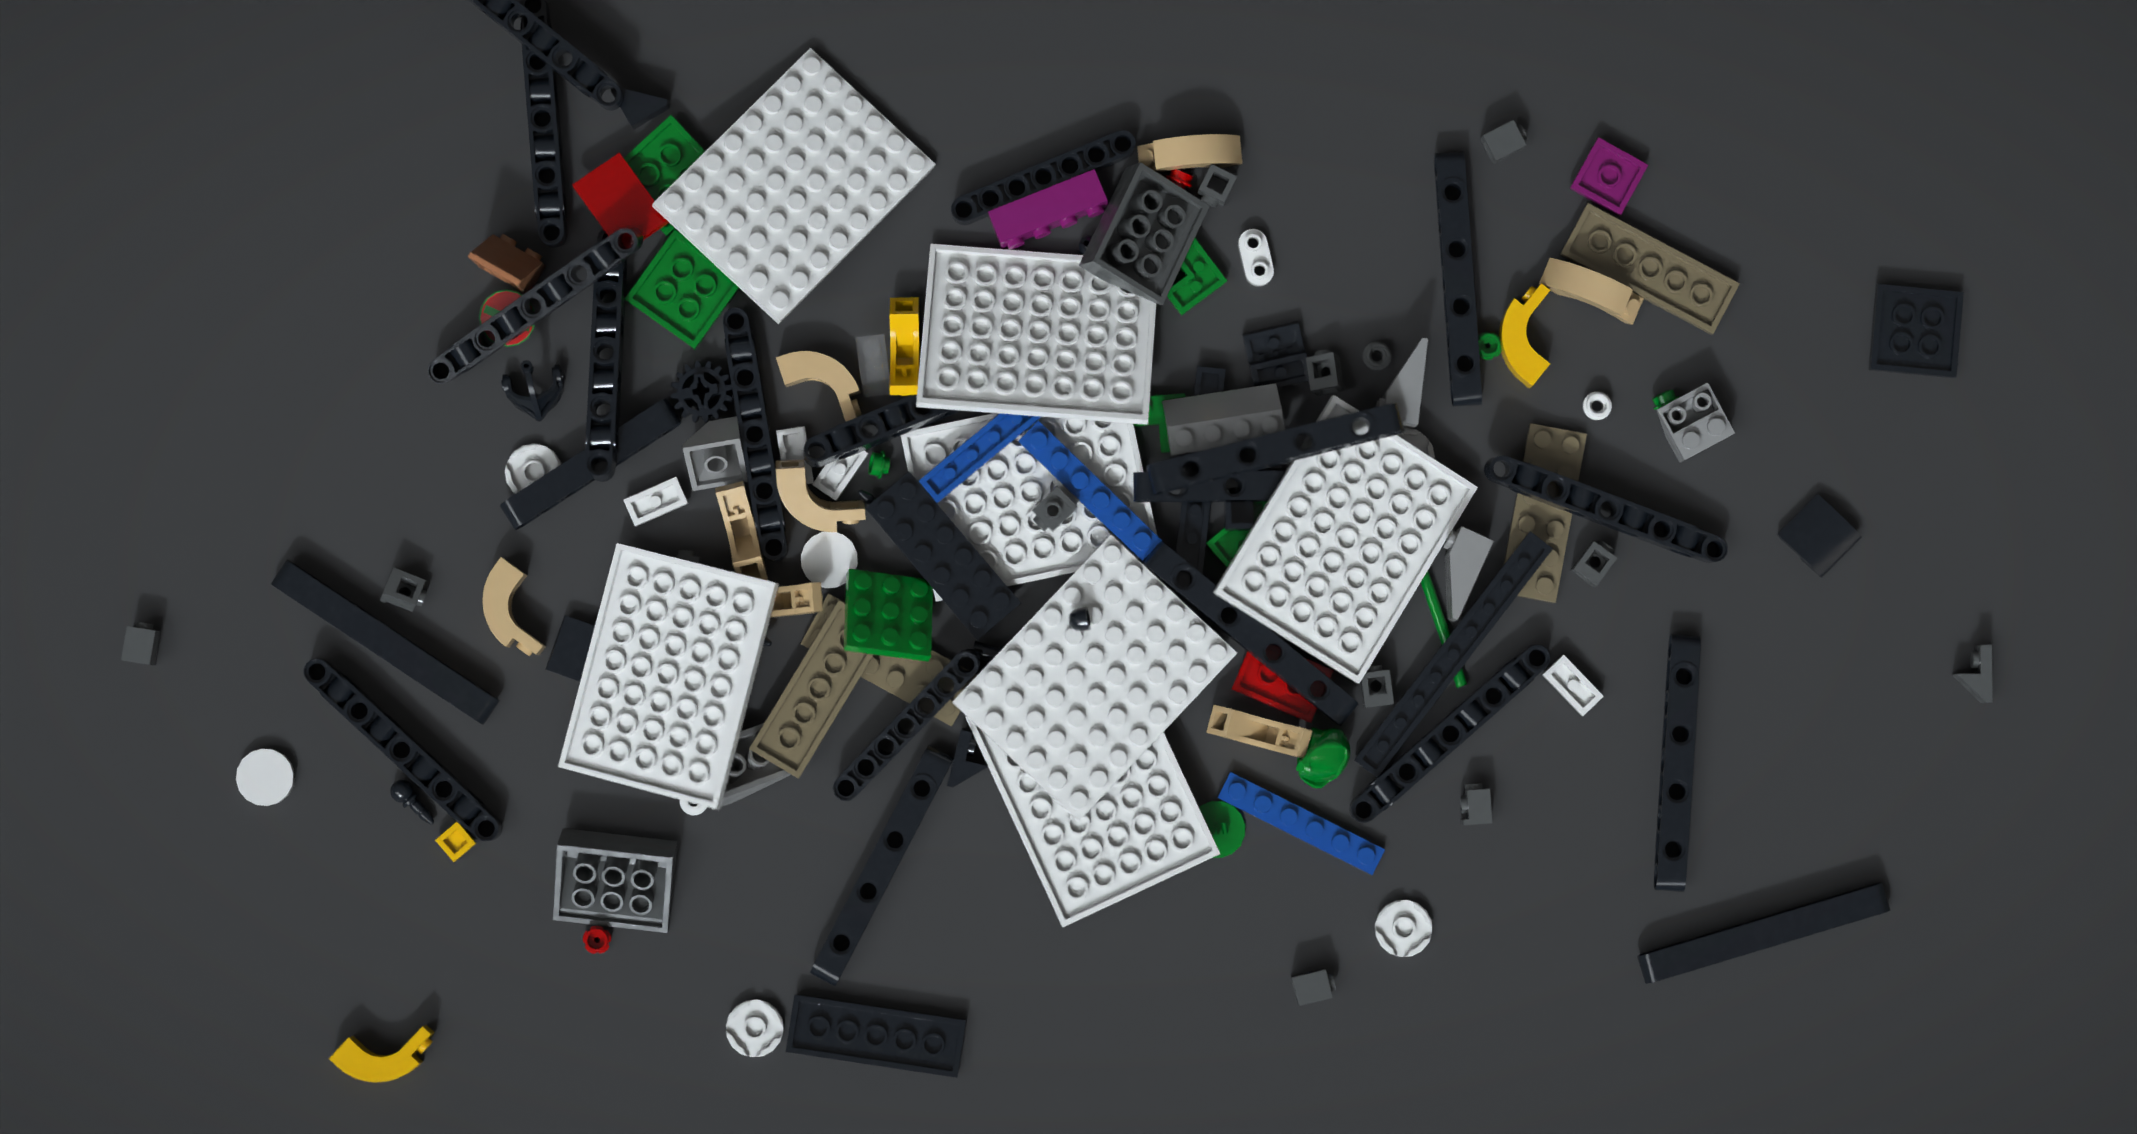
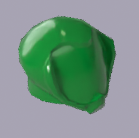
[1296,727,1350,789]

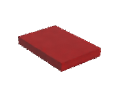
[572,153,669,248]
[1231,644,1333,723]

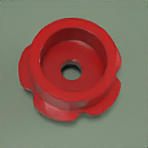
[1165,169,1193,190]
[583,925,611,954]

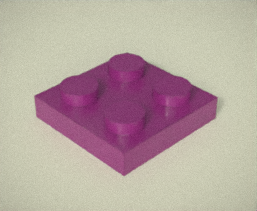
[1570,137,1648,216]

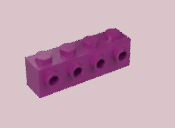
[988,169,1108,250]

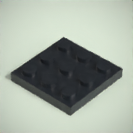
[1869,284,1964,378]

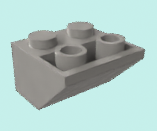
[1657,383,1735,463]

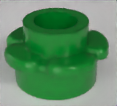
[1478,332,1502,360]
[1652,389,1680,410]
[868,451,890,479]

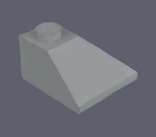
[682,416,748,491]

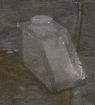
[856,334,890,397]

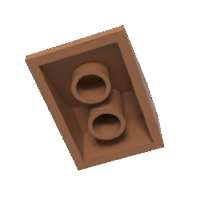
[468,234,546,293]

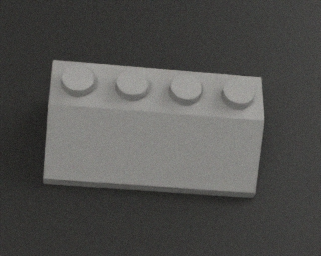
[1162,383,1285,458]

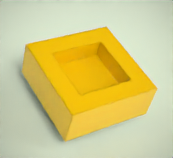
[435,822,477,862]

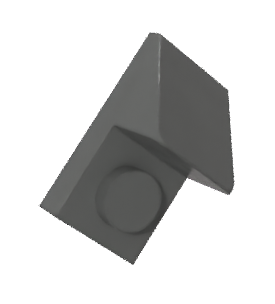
[1952,645,1993,703]

